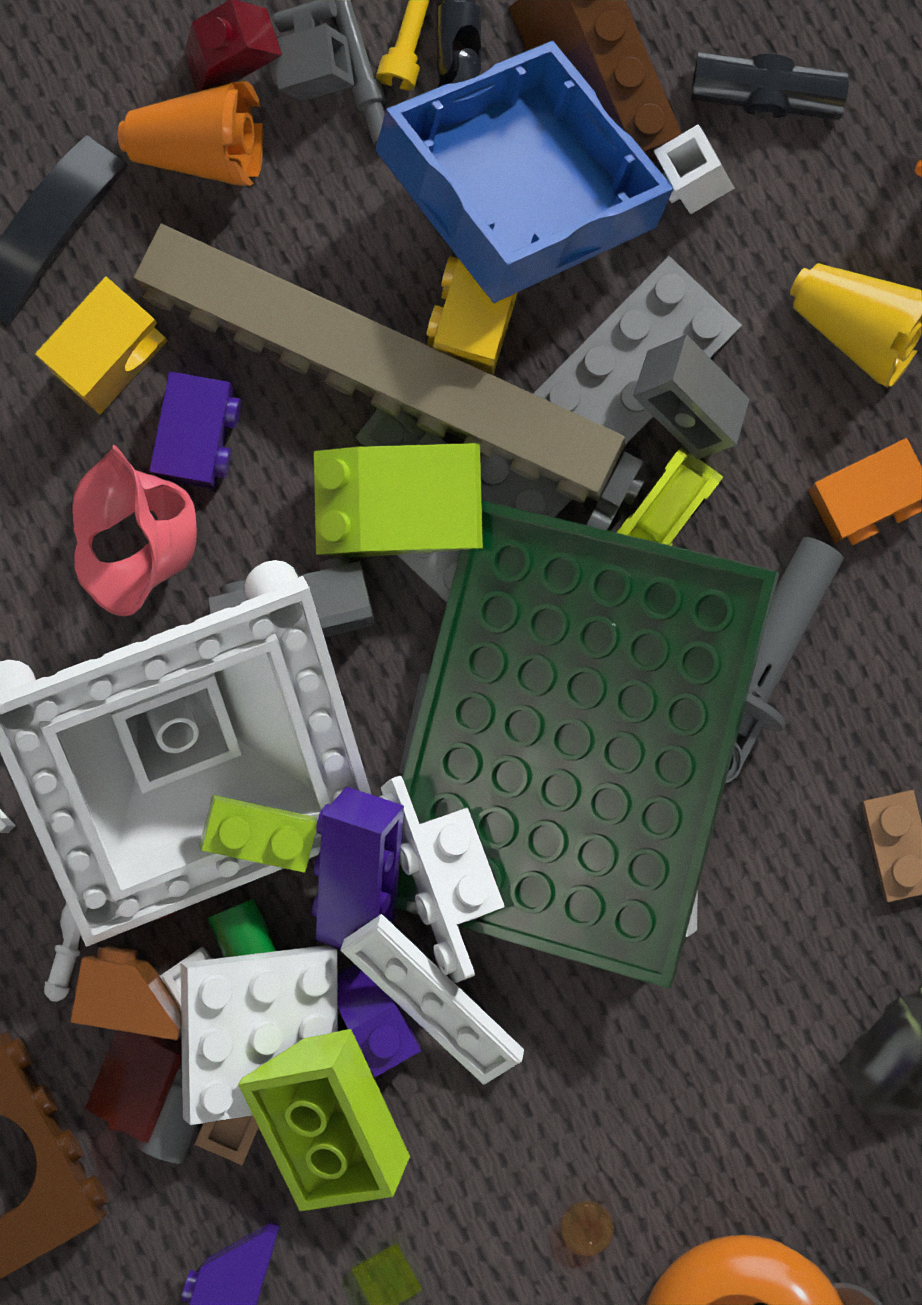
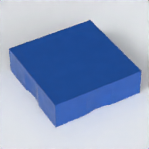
[375,41,674,303]

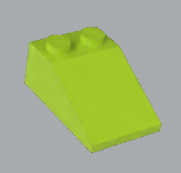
[314,443,483,558]

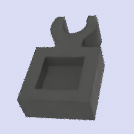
[586,452,645,530]

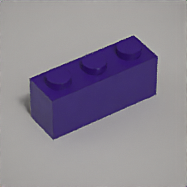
[312,787,404,949]

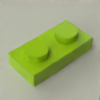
[199,795,317,873]

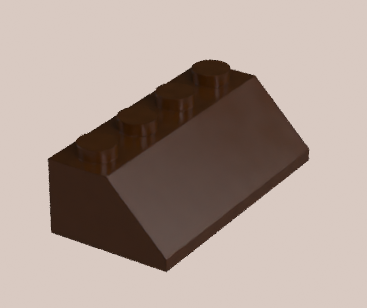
[509,0,682,163]

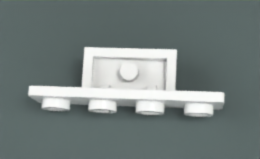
[379,776,505,983]

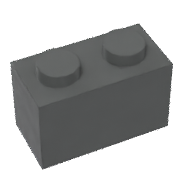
[633,334,750,459]

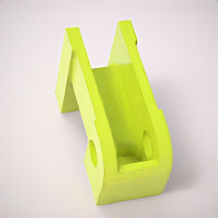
[617,447,723,546]

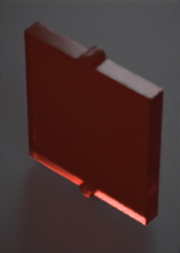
[85,1030,182,1143]

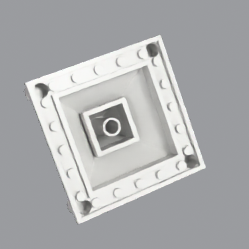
[0,560,372,947]

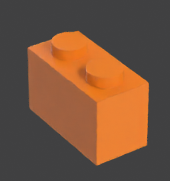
[807,438,922,546]

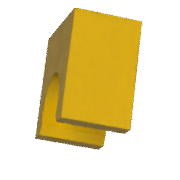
[35,276,168,415]

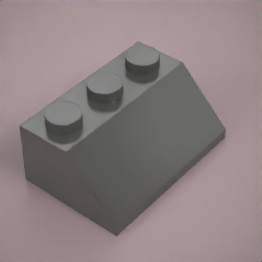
[209,556,376,638]

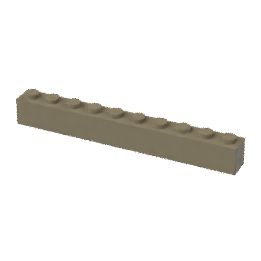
[134,224,625,503]

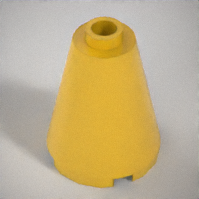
[790,263,922,388]

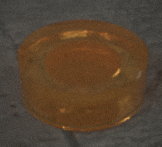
[561,1200,614,1256]

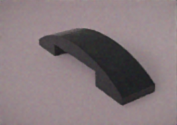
[0,135,128,326]

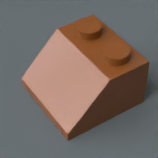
[71,945,182,1040]

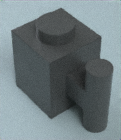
[270,0,354,100]

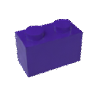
[149,371,241,490]

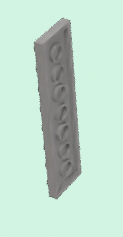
[397,256,742,603]

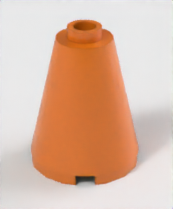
[118,81,264,186]

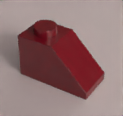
[184,0,282,92]

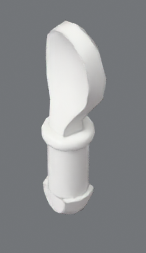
[44,903,81,1002]

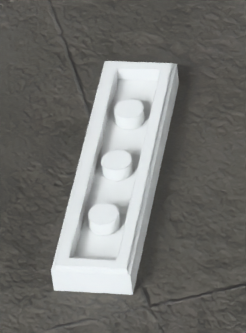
[340,914,524,1085]

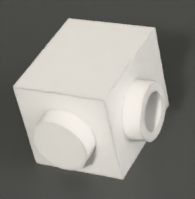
[654,124,735,214]

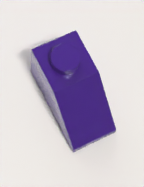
[337,964,422,1077]
[181,1223,280,1305]

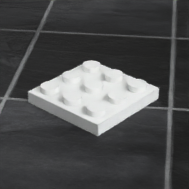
[180,945,338,1125]

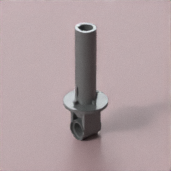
[725,537,844,783]

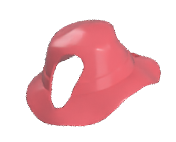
[72,445,197,616]

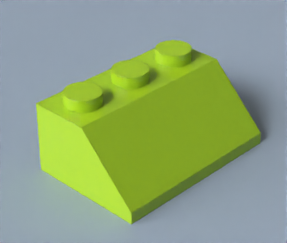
[238,1029,410,1211]

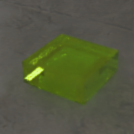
[351,1242,422,1305]

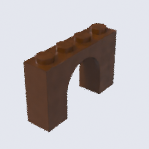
[0,1032,108,1279]

